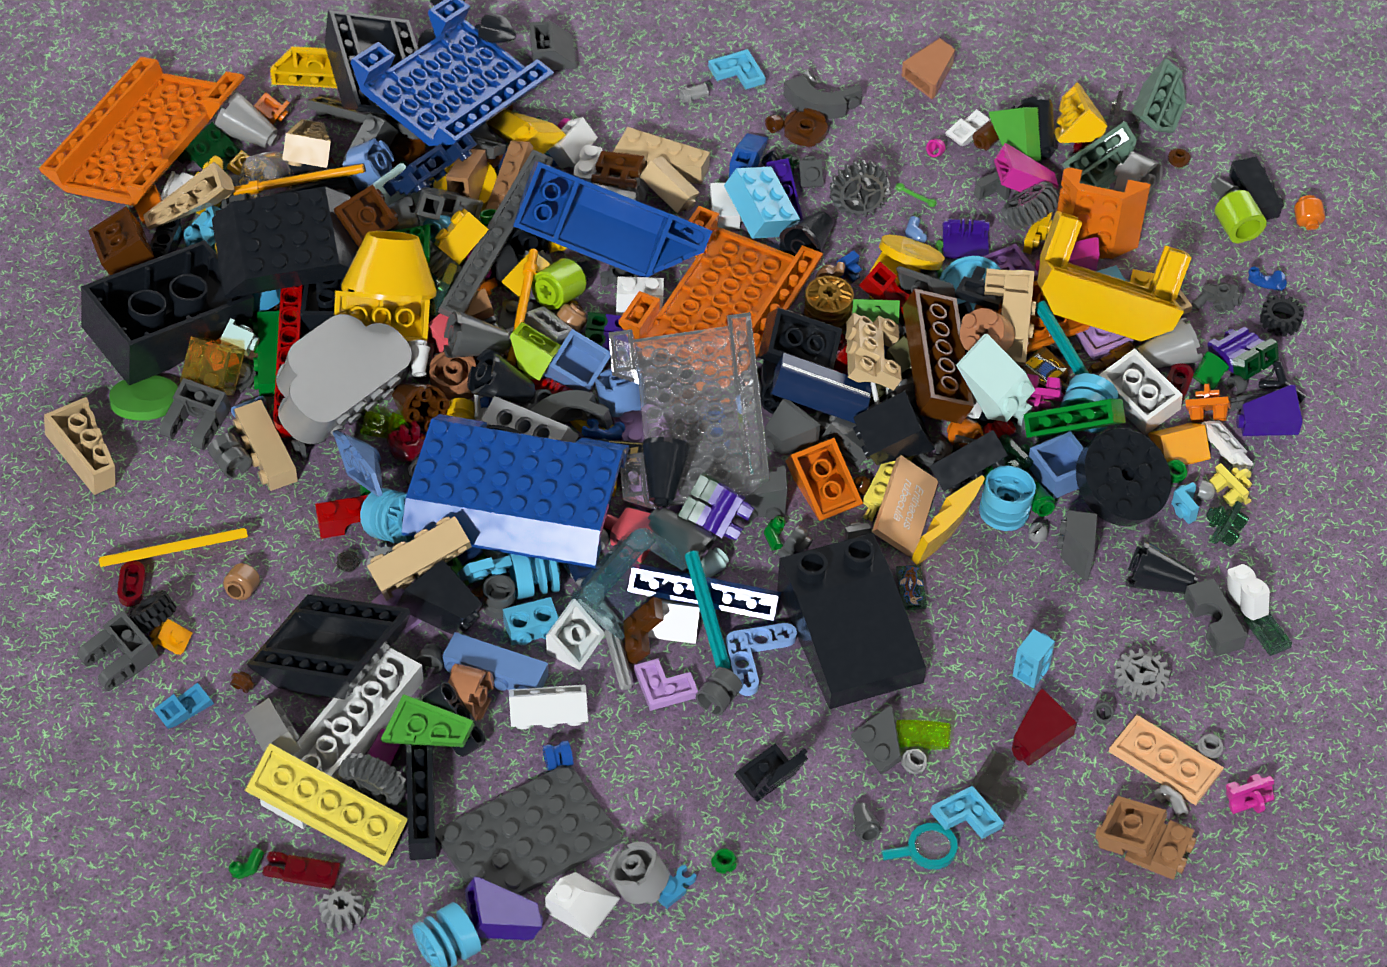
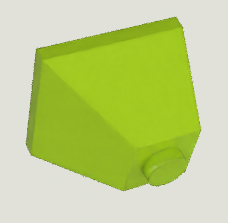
[510,322,561,381]

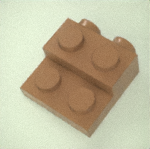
[1095,796,1167,856]
[1125,820,1197,880]

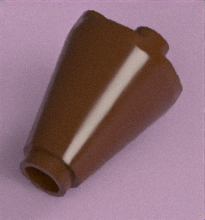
[392,383,450,432]

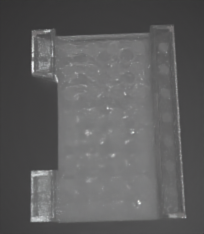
[609,312,770,509]

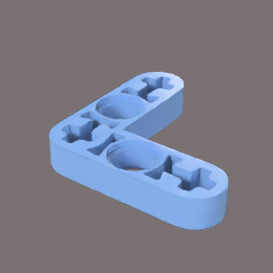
[725,623,797,696]

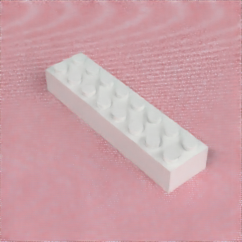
[260,647,424,829]

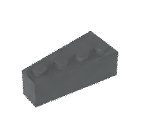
[687,466,787,520]

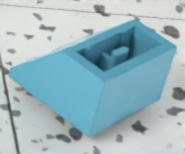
[183,205,220,253]

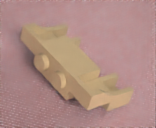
[984,268,1036,366]
[845,313,901,391]

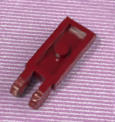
[262,851,341,889]

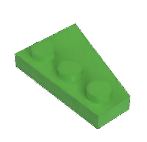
[381,694,475,747]

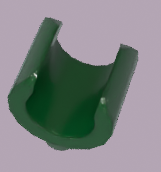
[781,154,799,179]

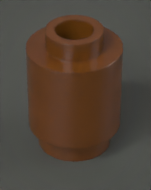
[973,121,999,151]

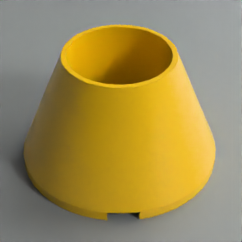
[341,231,437,301]

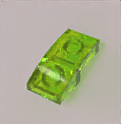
[360,410,411,438]
[896,720,952,750]

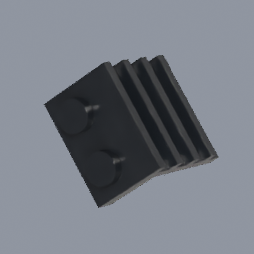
[734,743,808,802]

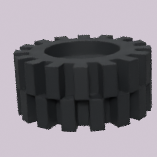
[1260,295,1304,337]
[127,590,177,633]

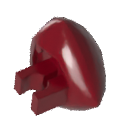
[387,421,426,462]

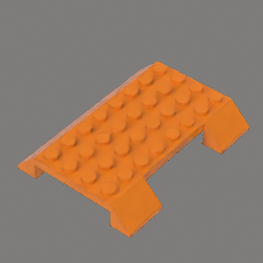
[39,57,245,206]
[618,206,823,382]

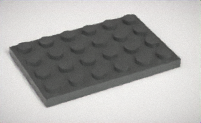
[435,765,623,896]

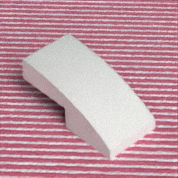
[946,109,991,146]

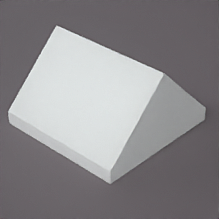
[648,597,701,644]
[546,599,605,670]

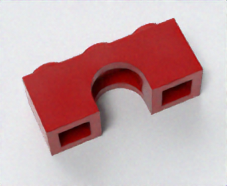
[859,262,911,326]
[315,495,368,539]

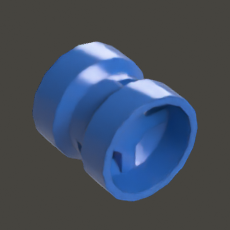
[542,740,573,771]

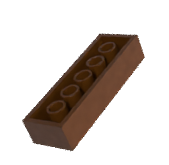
[902,289,974,424]

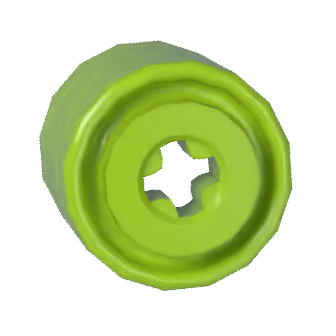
[1215,190,1267,244]
[531,258,586,310]

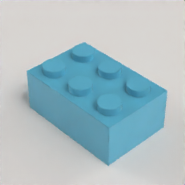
[724,167,800,239]

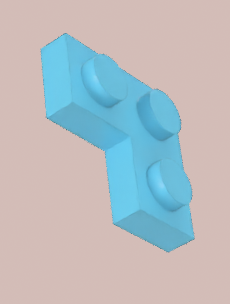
[708,49,765,90]
[458,555,512,584]
[930,786,1004,839]

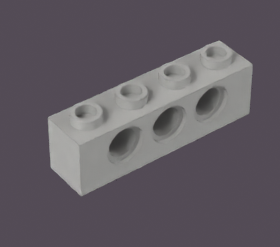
[481,396,579,443]

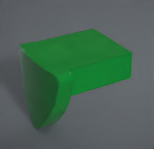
[1193,352,1229,390]

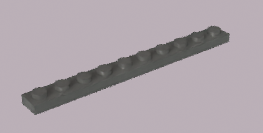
[307,96,506,159]
[438,149,553,317]

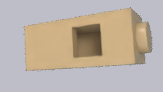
[640,156,700,213]

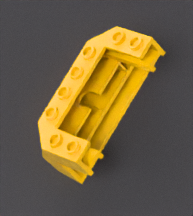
[1037,210,1192,342]

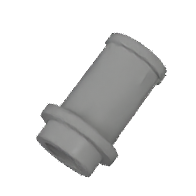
[679,83,709,104]

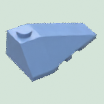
[333,430,383,497]

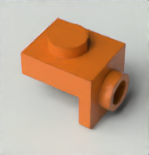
[254,92,290,125]

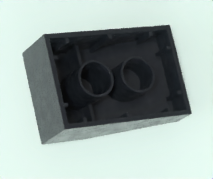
[81,240,254,386]
[777,533,926,709]

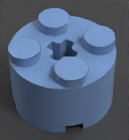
[343,139,394,191]
[595,366,646,417]

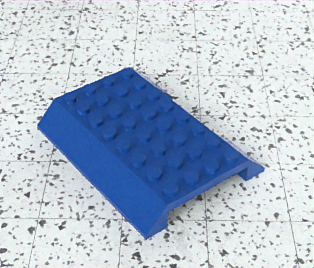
[351,0,554,146]
[401,414,629,568]

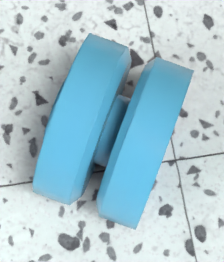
[1060,373,1119,433]

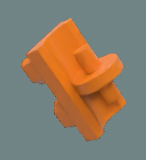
[1185,384,1231,422]

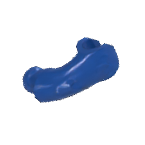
[1248,266,1287,291]
[582,418,626,440]

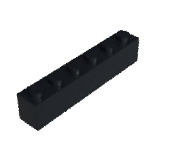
[406,744,436,860]

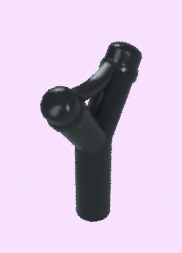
[1258,361,1307,403]

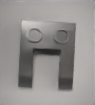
[160,378,231,450]
[77,611,159,691]

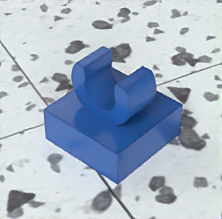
[836,250,862,282]

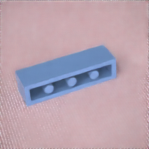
[443,632,549,691]

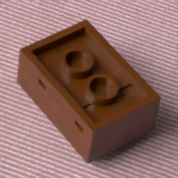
[88,206,155,275]

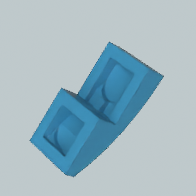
[153,682,214,729]

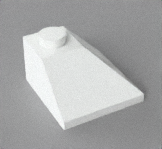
[545,872,620,938]

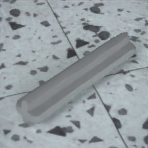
[604,624,634,690]

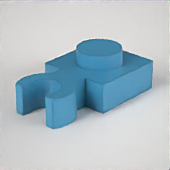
[658,865,697,909]

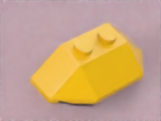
[270,46,337,88]

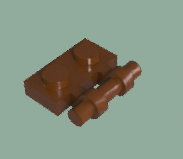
[591,151,645,189]

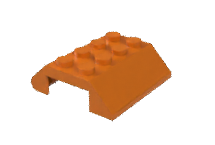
[1057,167,1151,259]

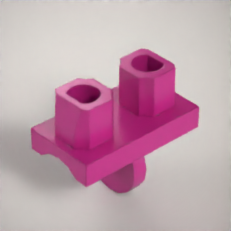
[1026,374,1064,412]
[1226,774,1274,814]

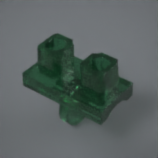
[999,434,1034,473]
[1206,501,1249,547]

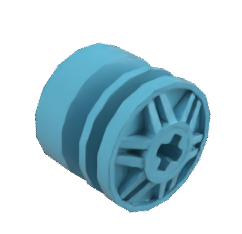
[979,466,1036,531]
[360,488,415,544]
[507,553,560,600]
[412,902,481,967]

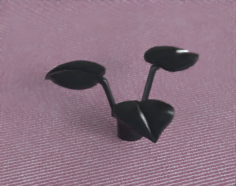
[417,0,516,49]

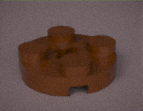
[784,108,828,147]

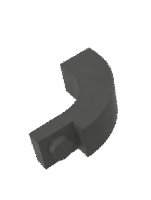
[783,75,862,119]
[415,188,484,220]
[528,390,613,431]

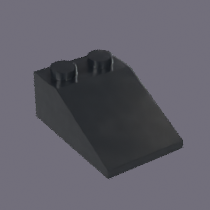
[300,279,352,333]
[758,308,842,370]

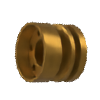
[804,276,854,333]

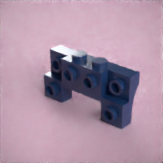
[382,133,477,197]

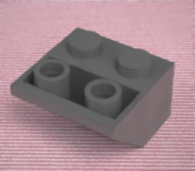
[529,21,577,70]

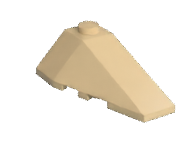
[143,162,235,230]

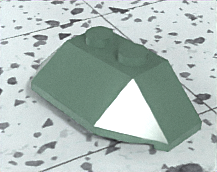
[1131,58,1186,133]
[1061,121,1137,188]

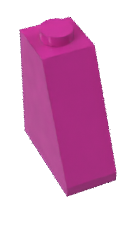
[994,143,1059,192]
[1035,237,1099,272]

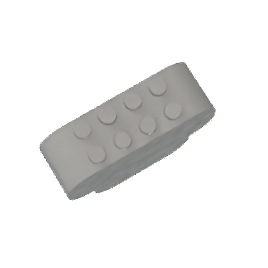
[276,314,412,444]

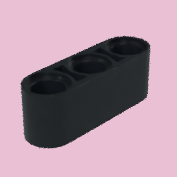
[150,218,183,259]
[422,682,486,757]

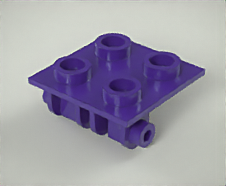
[942,218,989,259]

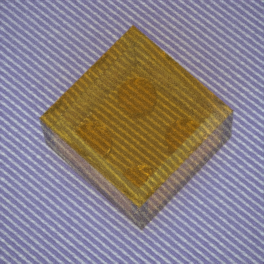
[180,336,245,395]

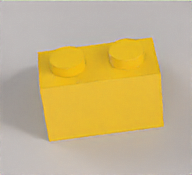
[434,209,489,265]

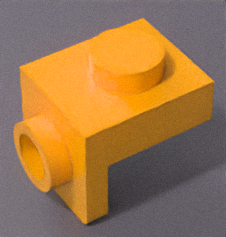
[149,618,192,655]

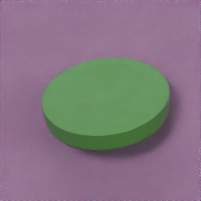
[109,375,178,420]

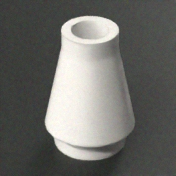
[409,340,430,377]

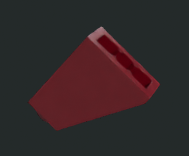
[1012,688,1077,766]

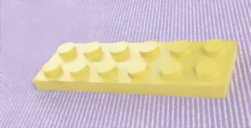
[244,744,408,865]

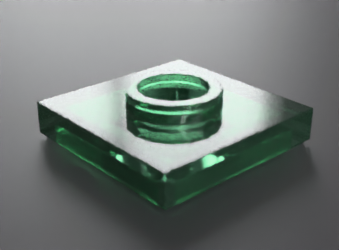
[429,262,458,322]

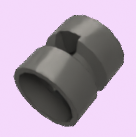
[208,433,252,479]
[483,575,516,620]
[696,667,742,716]

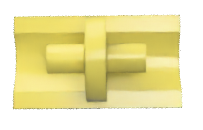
[1209,463,1252,508]

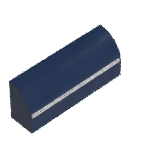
[771,353,872,424]

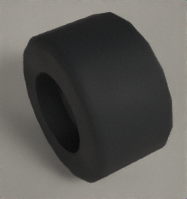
[490,242,518,287]

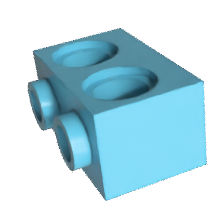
[503,597,558,645]
[1013,629,1055,688]

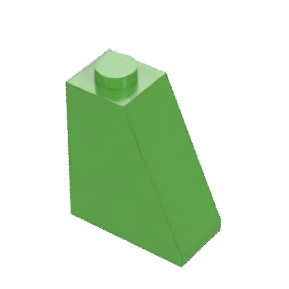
[989,107,1041,161]

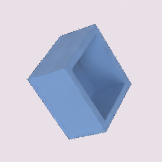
[544,329,612,392]
[1027,431,1083,499]

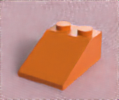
[786,438,863,521]

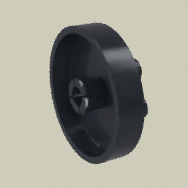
[1076,428,1171,526]

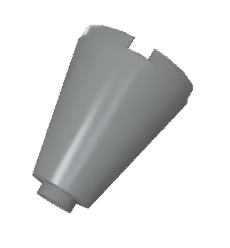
[215,92,279,148]
[1136,318,1202,368]

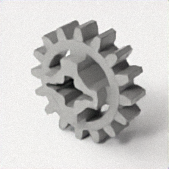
[1114,648,1170,700]

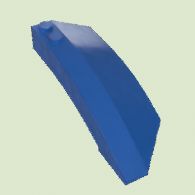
[513,162,712,278]

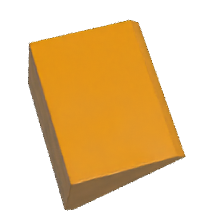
[1148,422,1211,465]

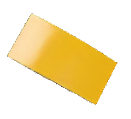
[911,475,985,565]

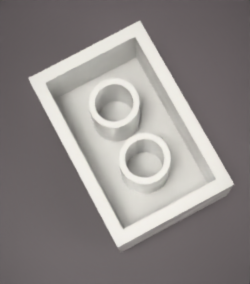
[1099,348,1183,436]

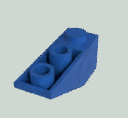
[729,133,768,178]

